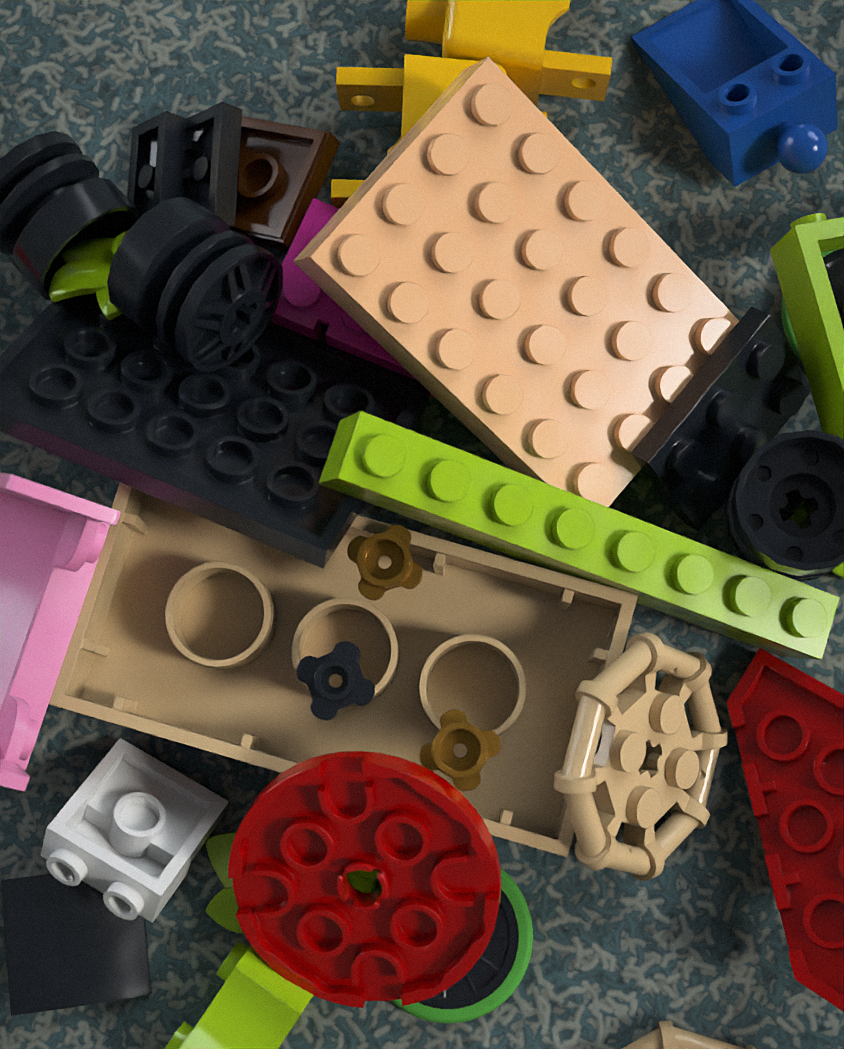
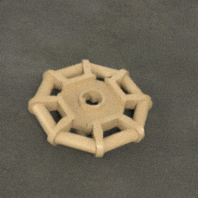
[554,633,728,881]

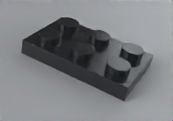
[631,307,811,531]

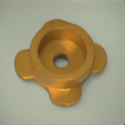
[347,525,423,601]
[419,709,501,792]

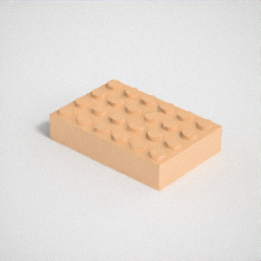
[293,56,739,507]

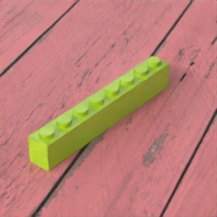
[319,411,840,660]

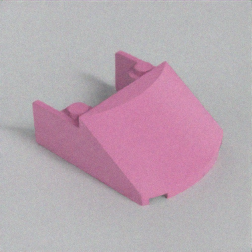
[0,473,121,791]

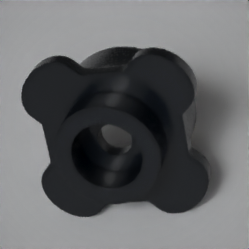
[296,641,375,721]

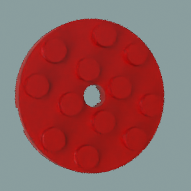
[228,751,502,1008]

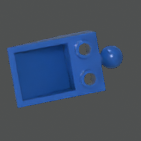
[631,0,838,187]

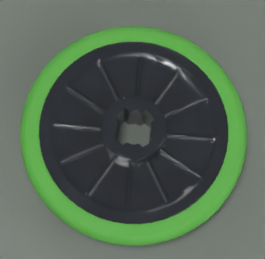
[374,868,533,1023]

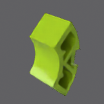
[165,941,314,1049]

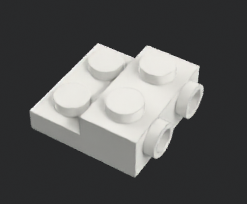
[41,738,229,923]

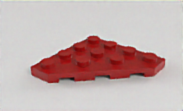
[726,648,844,1012]

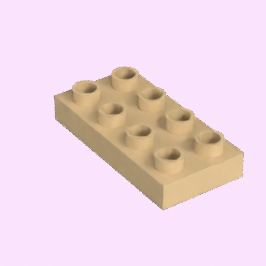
[49,482,638,857]

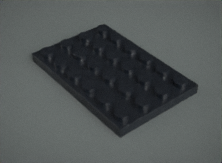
[0,293,430,569]

